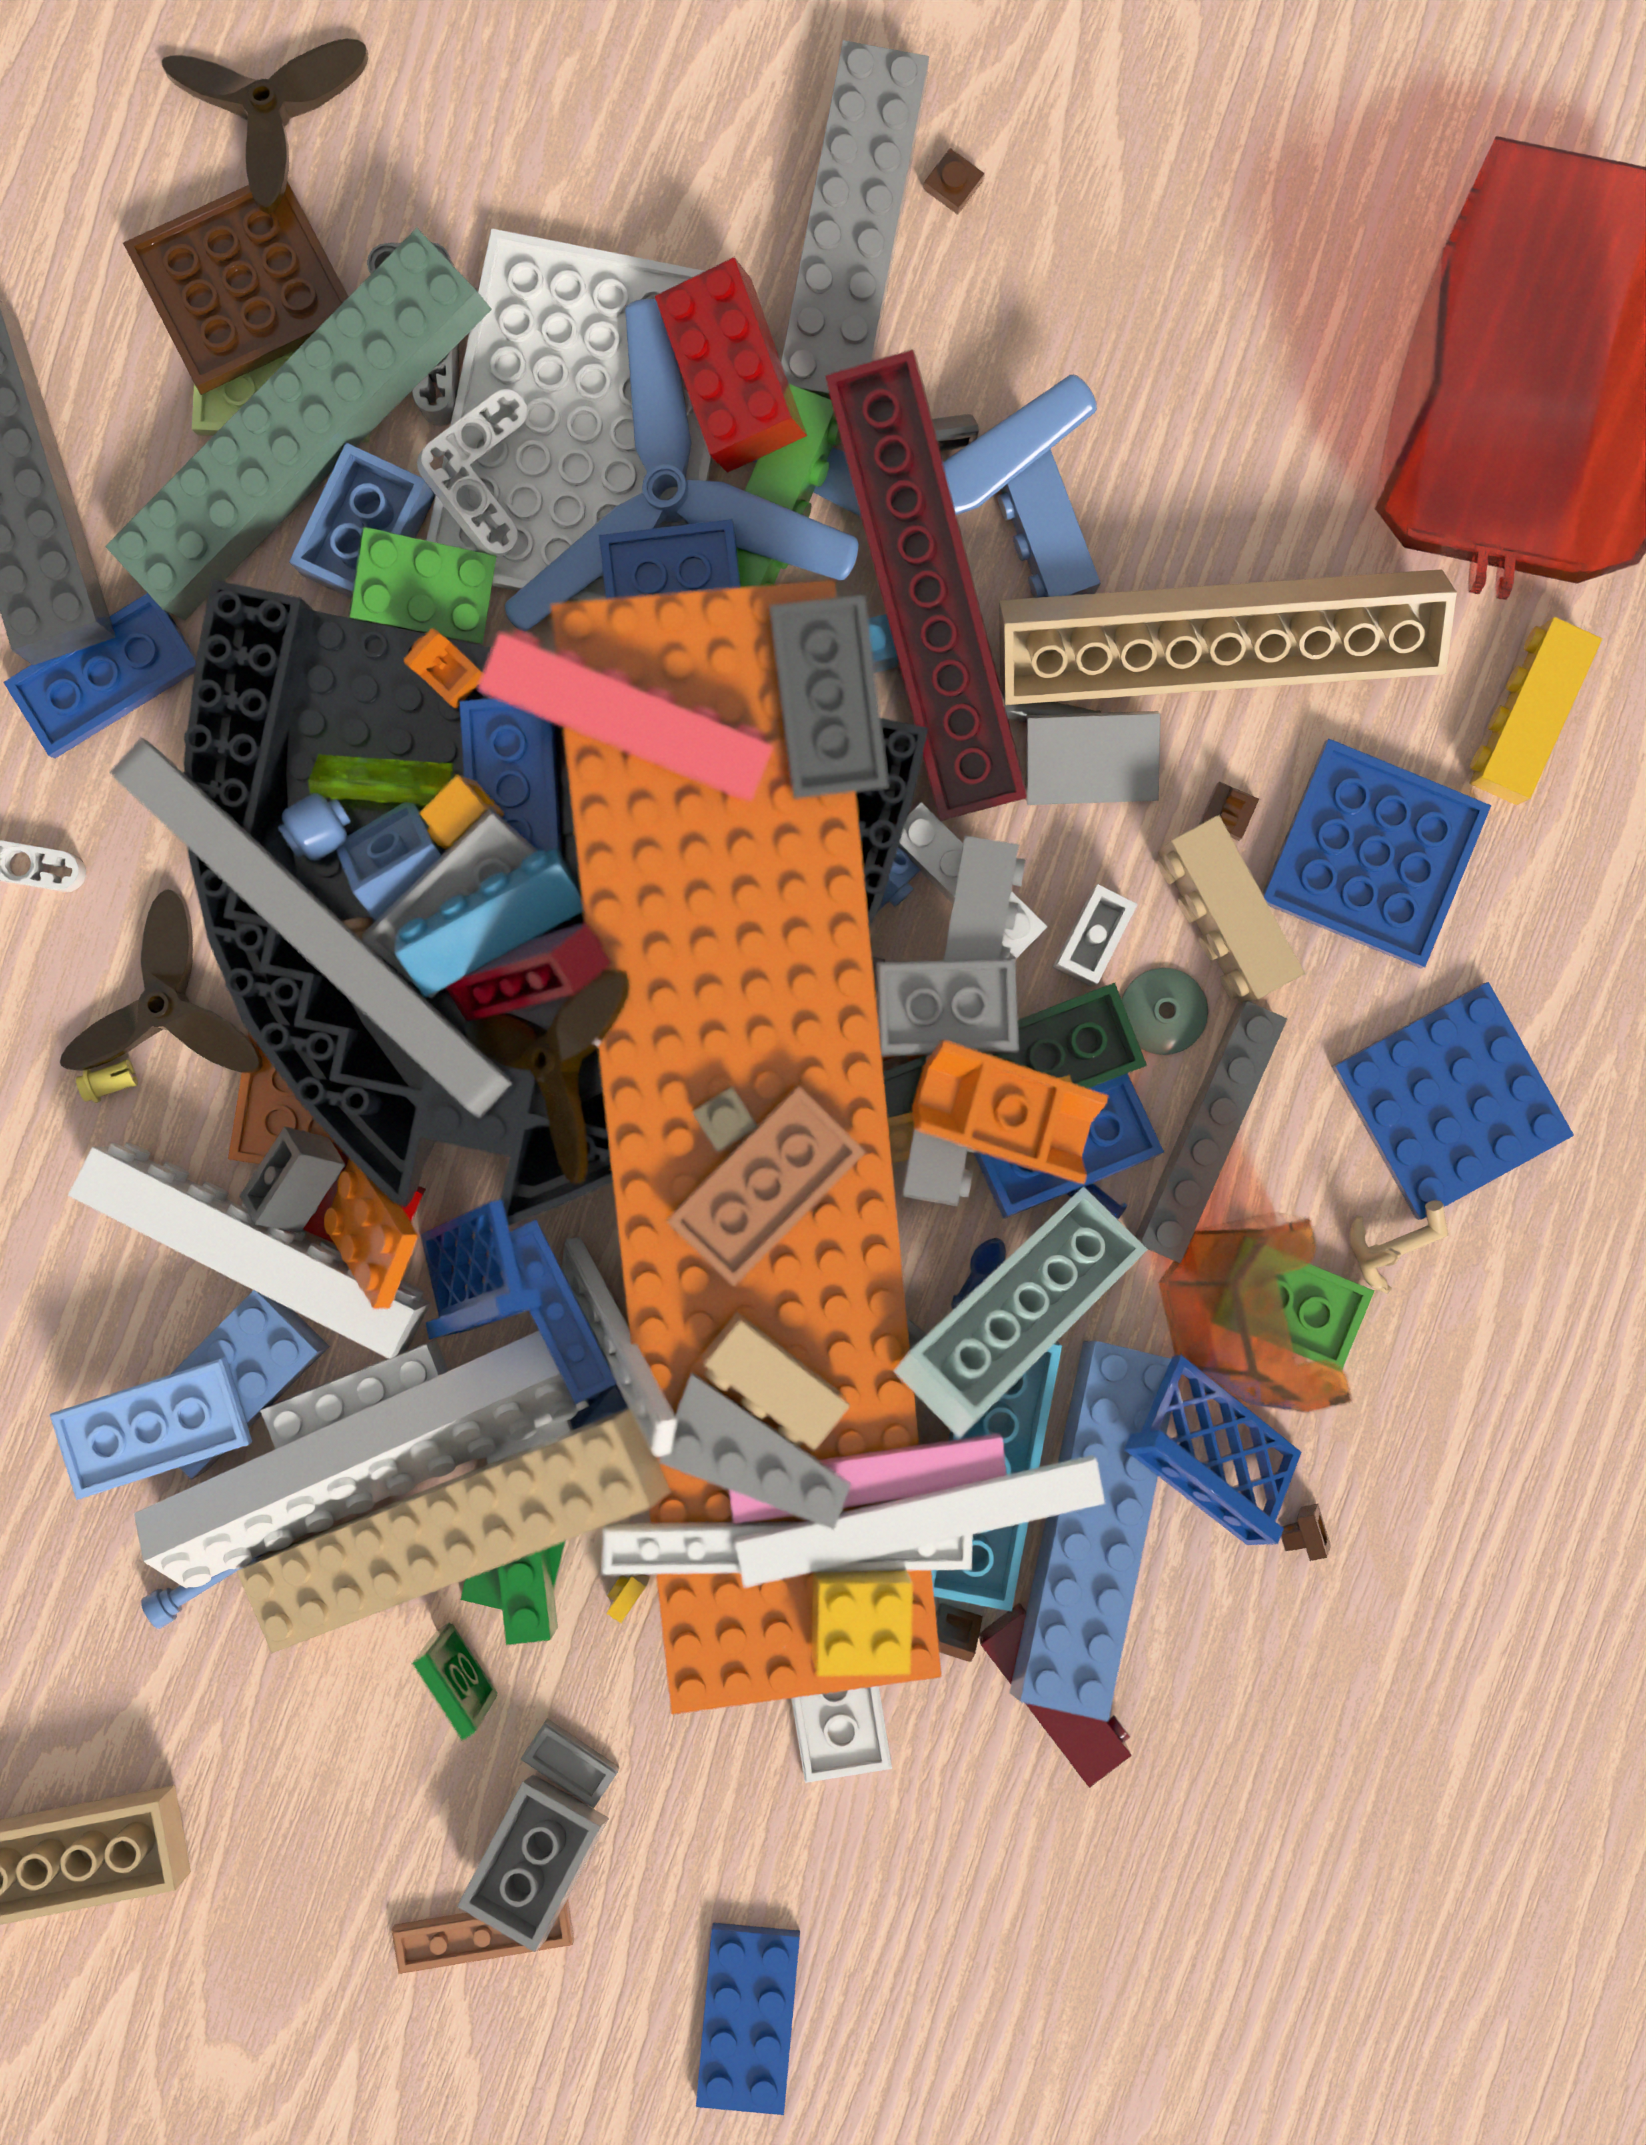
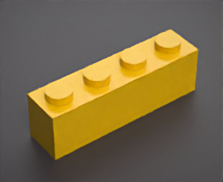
[1469,617,1603,805]

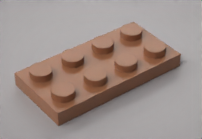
[666,1085,866,1286]

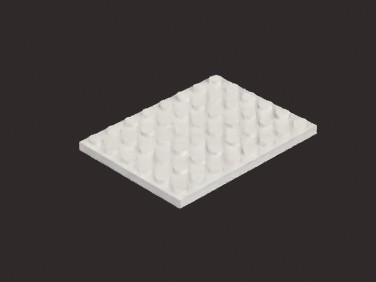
[426,228,713,602]

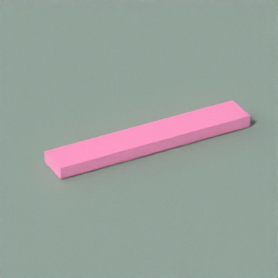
[729,1433,1007,1524]

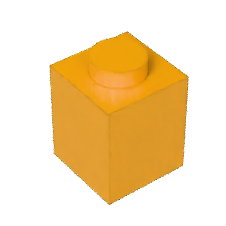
[419,775,504,849]

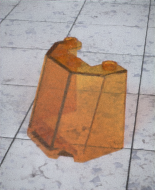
[1158,1212,1352,1412]

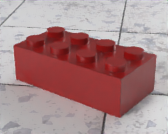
[655,257,807,473]

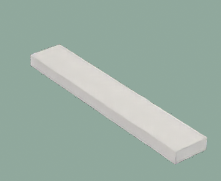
[561,1237,676,1456]

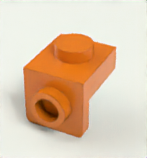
[404,628,484,709]

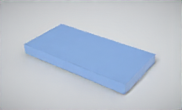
[49,1357,252,1500]

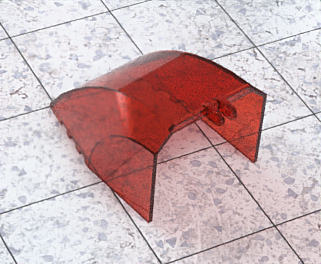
[1375,136,1646,600]

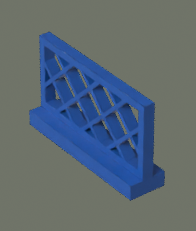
[420,1200,542,1340]
[509,1219,617,1405]
[1124,1355,1301,1545]

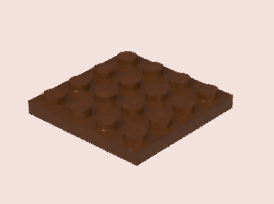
[123,181,349,395]

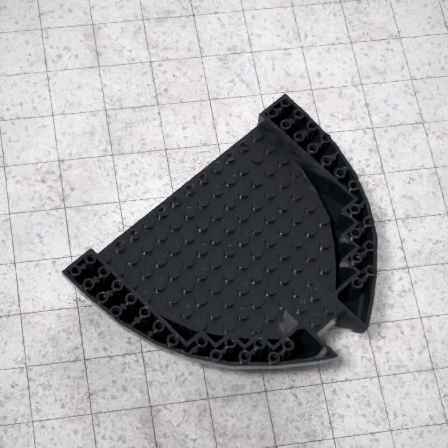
[183,579,928,1226]

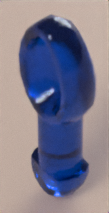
[951,1238,1006,1310]

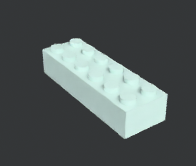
[894,1186,1148,1438]

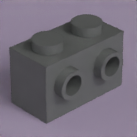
[240,1126,345,1233]

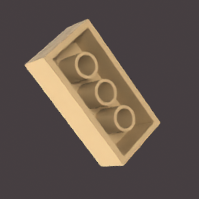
[1157,815,1305,1002]

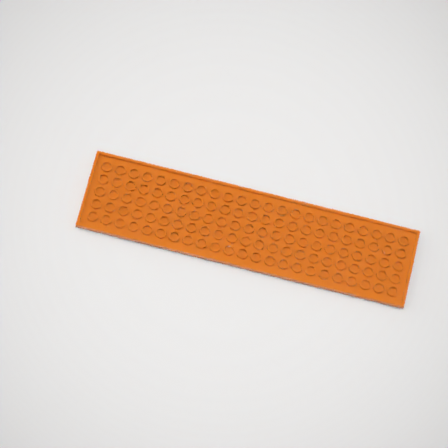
[551,580,942,1715]

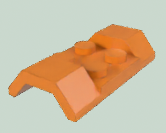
[912,1040,1108,1184]

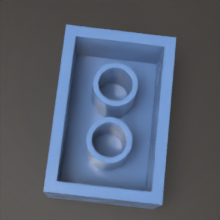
[289,442,436,598]

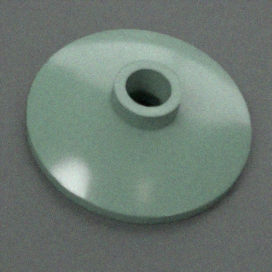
[1122,968,1208,1055]

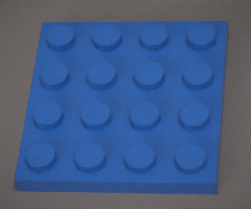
[1262,739,1492,969]
[1331,982,1574,1220]

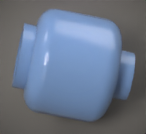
[278,793,351,861]

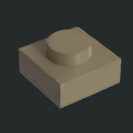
[692,1086,757,1152]

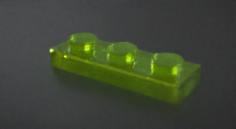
[308,754,455,806]

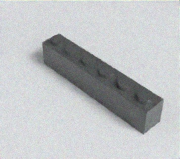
[1135,1001,1288,1263]

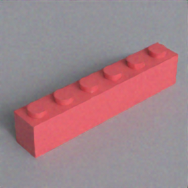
[478,630,773,802]

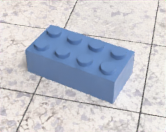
[170,1290,330,1480]

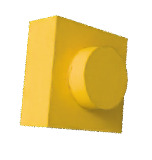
[606,1574,650,1623]

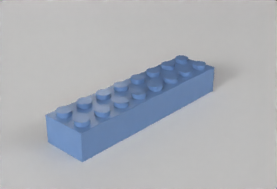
[1009,1341,1171,1721]

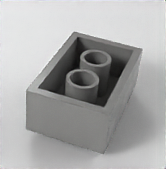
[457,1774,609,1952]

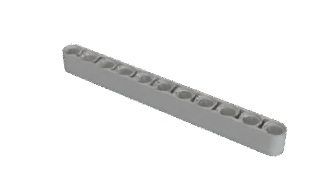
[110,737,512,1117]

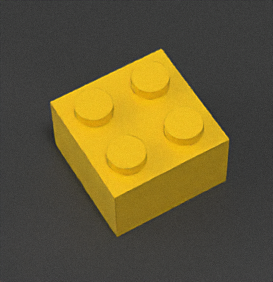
[812,1570,913,1676]

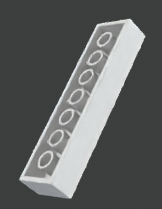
[68,1142,431,1359]

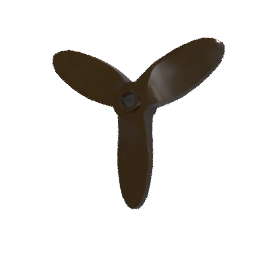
[162,38,368,214]
[60,890,263,1073]
[463,969,630,1184]

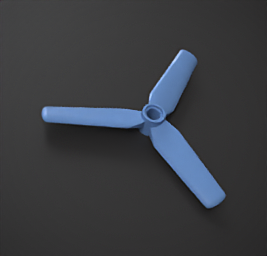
[505,299,858,631]
[753,374,1097,517]

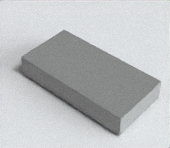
[521,1719,620,1809]

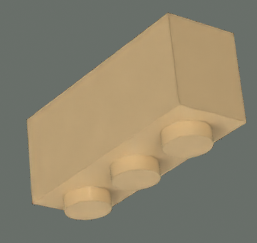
[702,1312,850,1450]

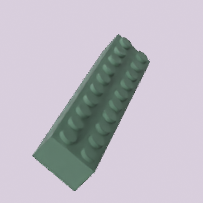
[105,228,492,620]

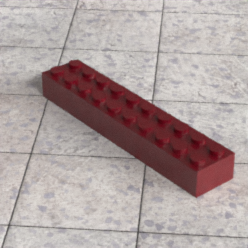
[825,349,1028,821]

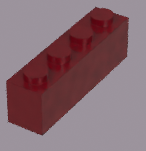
[445,923,612,1022]
[979,1603,1132,1788]

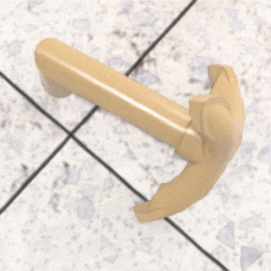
[1350,1200,1448,1294]

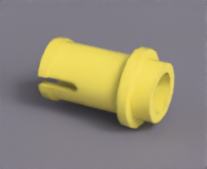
[76,1059,138,1103]

